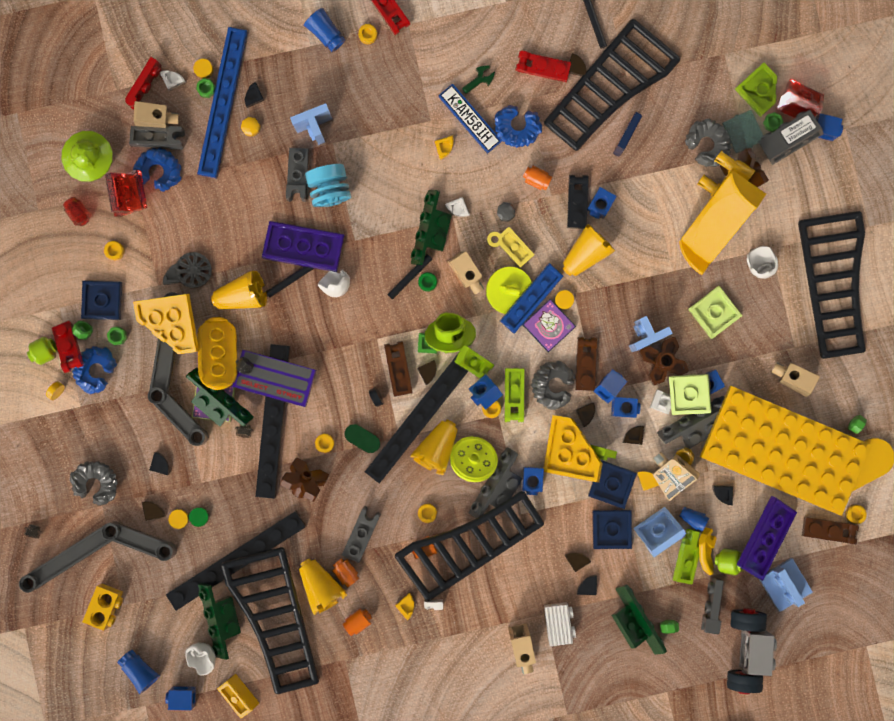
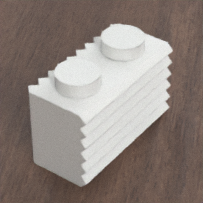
[544,602,576,646]

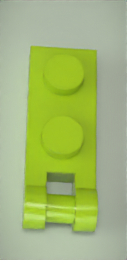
[454,345,494,379]
[504,368,524,422]

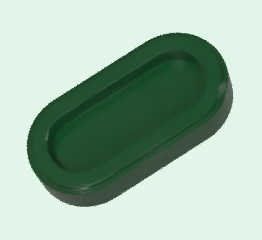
[344,424,380,453]

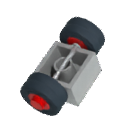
[727,608,777,694]

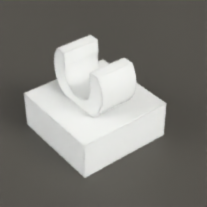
[650,390,671,414]

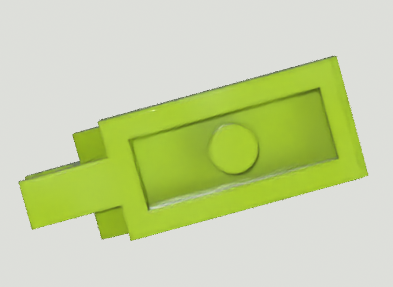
[672,529,700,585]

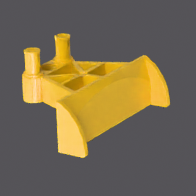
[679,150,766,275]

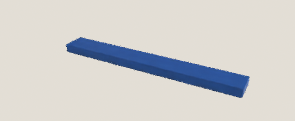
[197,27,248,179]

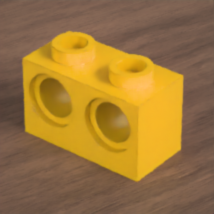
[82,583,123,631]

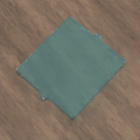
[722,110,763,153]

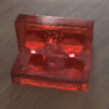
[775,79,824,118]
[105,170,147,217]

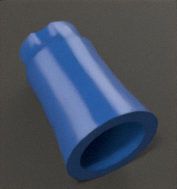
[303,8,345,52]
[117,650,161,695]

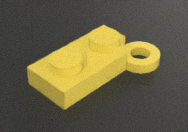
[487,227,535,268]

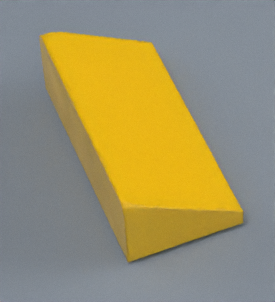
[217,674,259,718]

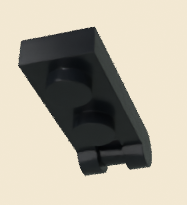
[567,175,589,229]

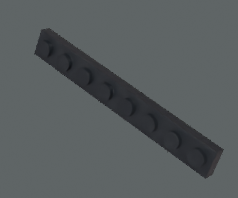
[255,344,291,499]
[365,354,468,484]
[166,511,306,611]

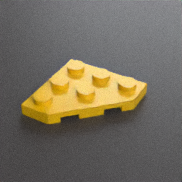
[133,294,199,354]
[543,415,603,482]

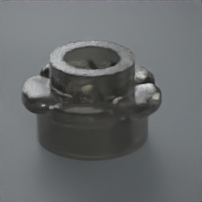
[236,357,254,374]
[235,424,254,438]
[24,524,43,539]

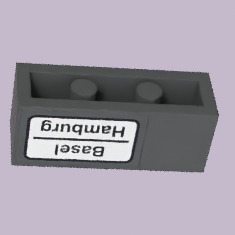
[758,110,824,165]

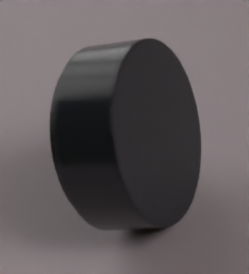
[369,387,384,407]

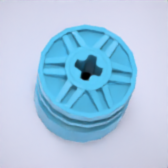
[305,164,352,207]

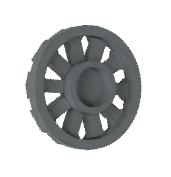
[175,252,212,288]

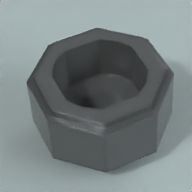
[497,202,515,222]

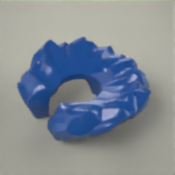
[494,105,542,148]
[133,148,181,192]
[72,346,117,394]

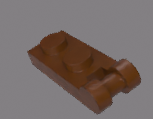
[575,337,597,391]
[384,341,413,397]
[801,517,859,545]

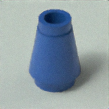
[679,507,709,531]

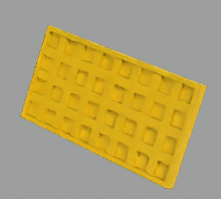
[700,386,872,516]

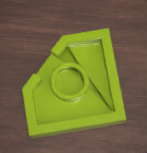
[735,62,777,117]

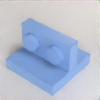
[290,103,332,145]
[629,316,673,352]
[633,507,686,557]
[759,558,813,612]

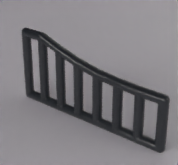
[544,19,680,151]
[798,211,866,359]
[395,491,544,601]
[221,547,319,695]

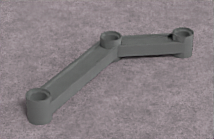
[148,292,209,446]
[19,521,177,593]

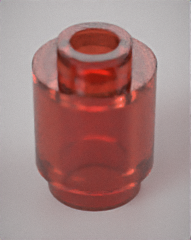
[63,197,91,226]

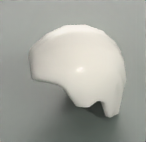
[747,246,778,279]
[318,270,350,297]
[185,642,216,675]

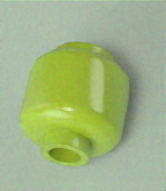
[27,337,58,365]
[715,548,743,575]

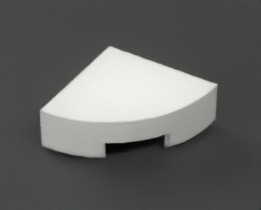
[160,70,186,91]
[445,197,470,217]
[424,599,443,610]

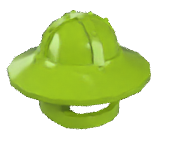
[61,131,113,182]
[425,312,476,354]

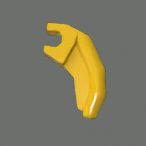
[699,527,717,575]

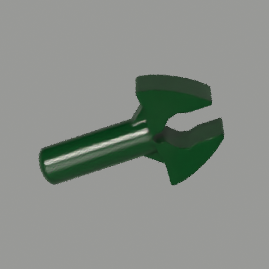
[462,66,495,94]

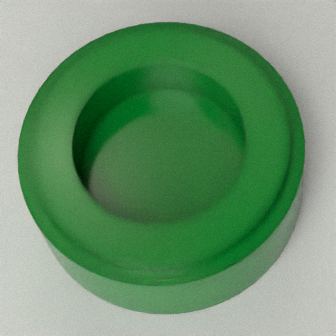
[418,272,437,292]
[189,507,209,527]

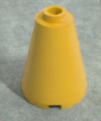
[562,223,616,276]
[211,270,267,309]
[410,419,458,475]
[299,559,347,615]

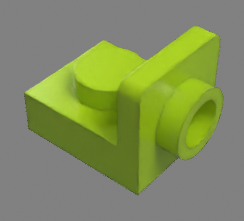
[590,444,617,461]

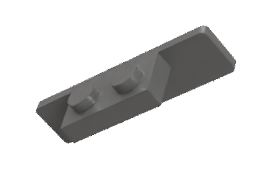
[657,396,724,449]
[469,447,523,518]

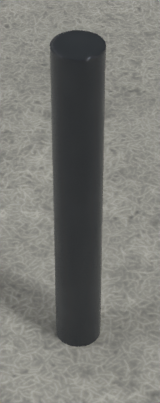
[583,0,607,49]
[387,254,433,300]
[266,266,314,298]

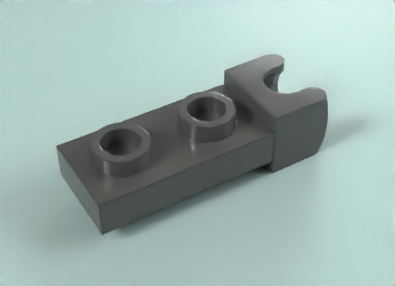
[129,126,185,150]
[286,148,309,202]
[342,506,381,563]
[701,577,724,634]

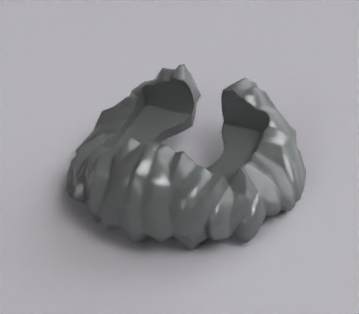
[685,119,732,167]
[531,361,575,410]
[70,461,118,506]

